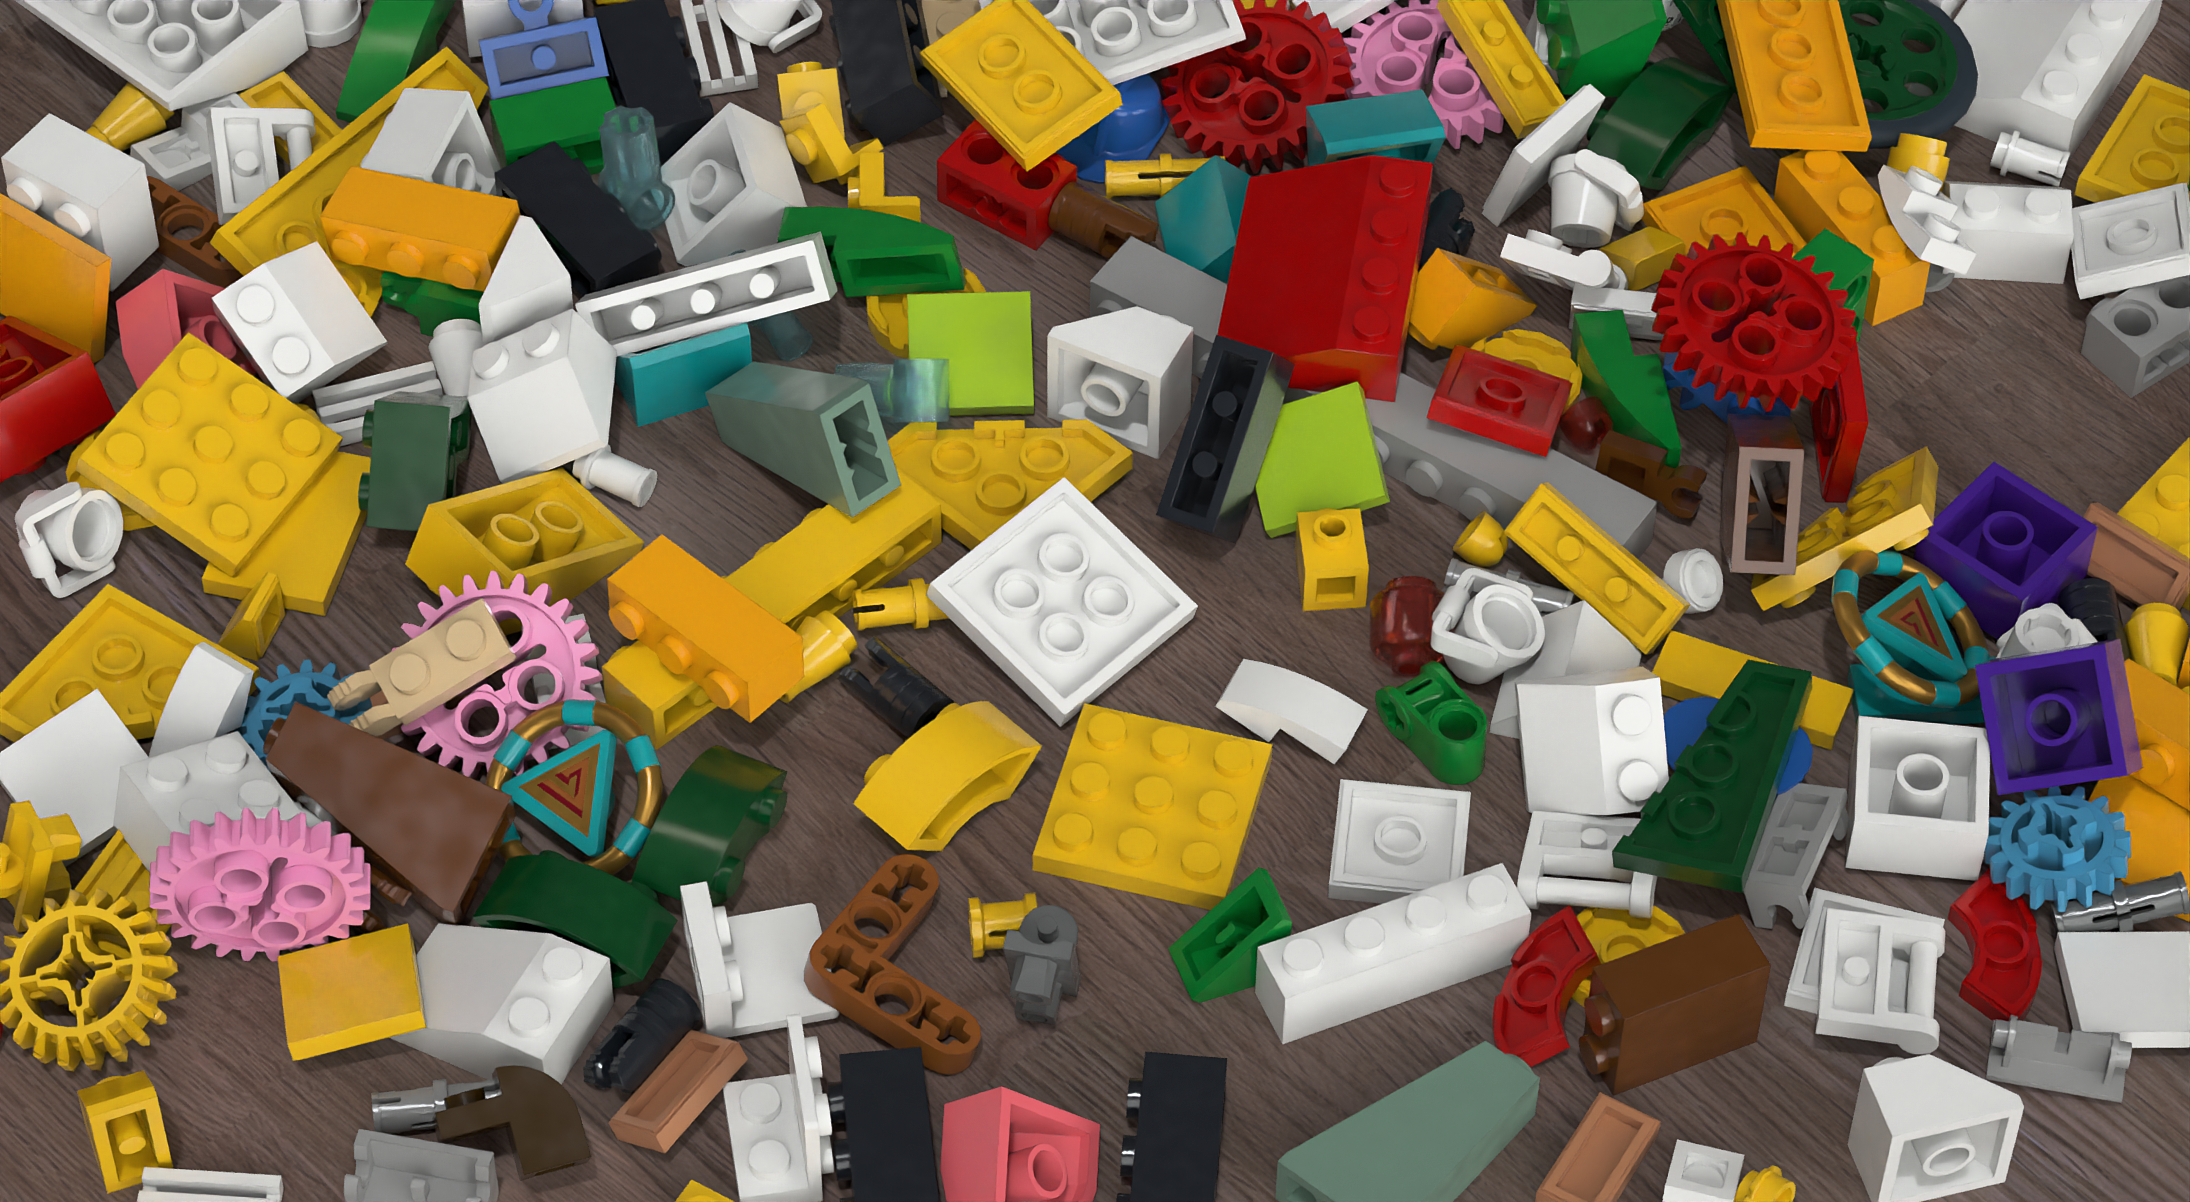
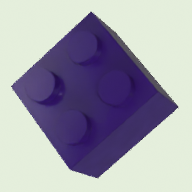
[1914,462,2098,639]
[1975,638,2143,795]

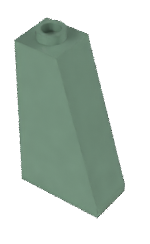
[705,361,901,518]
[1275,1041,1540,1202]

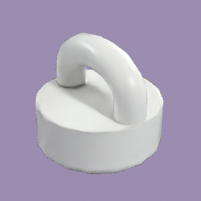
[1662,548,1723,614]

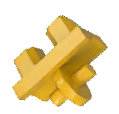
[0,800,82,933]

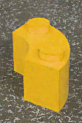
[853,701,1042,851]

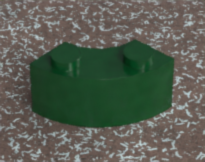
[1586,57,1734,191]
[632,745,787,906]
[472,850,678,989]

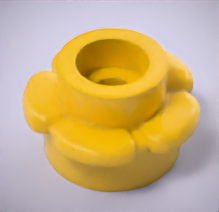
[1734,1165,1796,1202]

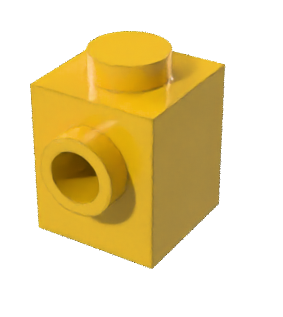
[1295,508,1369,611]

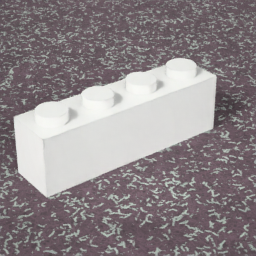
[575,232,837,357]
[1255,863,1531,1044]

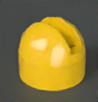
[1453,511,1508,567]

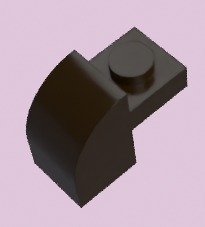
[432,1065,591,1181]

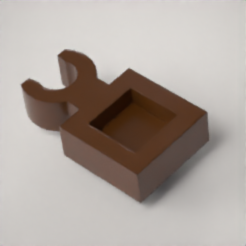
[1595,430,1707,519]

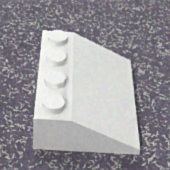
[15,0,308,111]
[978,0,1246,85]
[1908,0,2162,166]

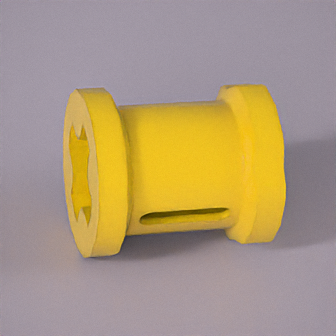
[968,893,1037,958]

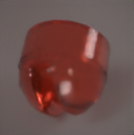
[1558,396,1613,451]

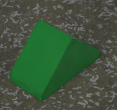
[1168,867,1292,1003]

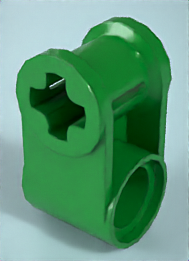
[1375,661,1487,785]

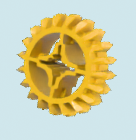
[0,888,178,1071]

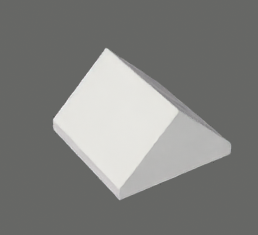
[478,215,573,346]
[1490,600,1642,739]

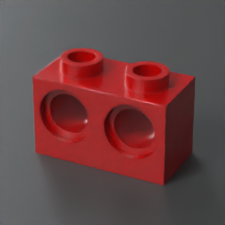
[937,119,1077,251]

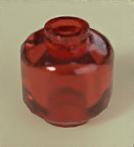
[1369,576,1451,676]

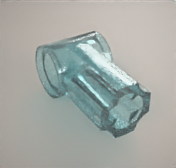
[598,106,675,231]
[834,359,950,422]

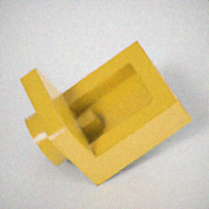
[776,62,845,141]
[779,102,884,185]
[848,152,921,222]

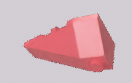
[116,269,256,389]
[940,1086,1100,1202]

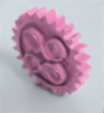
[1343,0,1505,149]
[391,571,603,780]
[149,808,371,962]

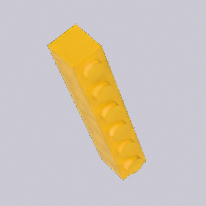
[602,466,942,751]

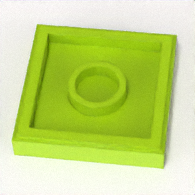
[907,291,1034,417]
[1255,382,1390,538]

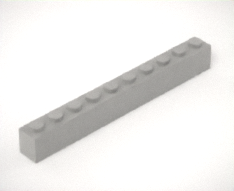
[1090,236,1658,559]

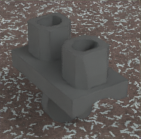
[1003,905,1081,1025]

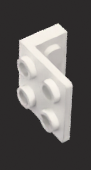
[680,881,839,1038]
[723,1013,834,1202]

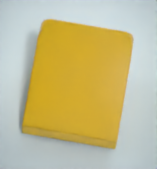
[1599,226,1686,291]
[217,572,285,661]

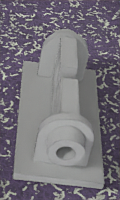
[1986,1015,2132,1103]

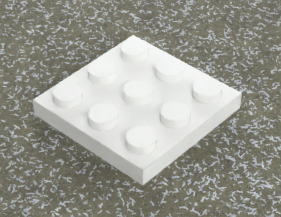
[926,477,1198,727]

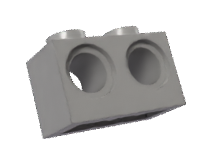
[2081,275,2190,398]

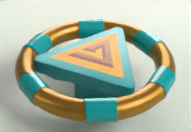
[1831,550,1990,708]
[485,699,663,875]

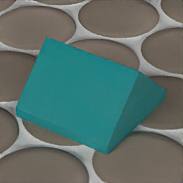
[1306,89,1446,166]
[1155,155,1252,284]
[614,322,752,427]

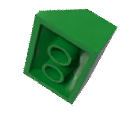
[1536,0,1667,97]

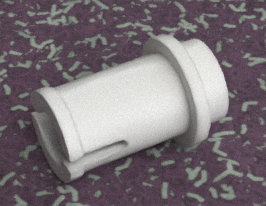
[1990,130,2071,187]
[572,445,657,507]

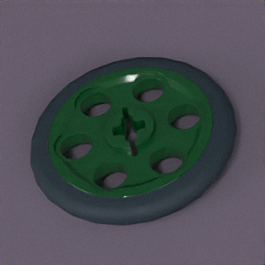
[1838,0,1978,149]

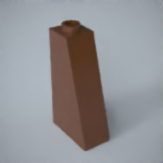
[263,701,516,925]

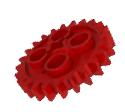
[1161,0,1355,173]
[1651,232,1857,412]

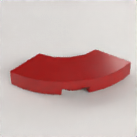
[1947,868,2043,1021]
[1493,905,1601,1067]

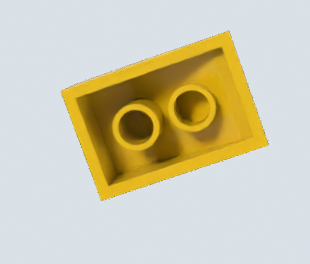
[405,467,644,636]

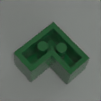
[358,391,472,531]

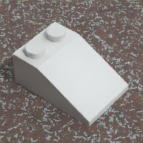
[389,923,614,1085]

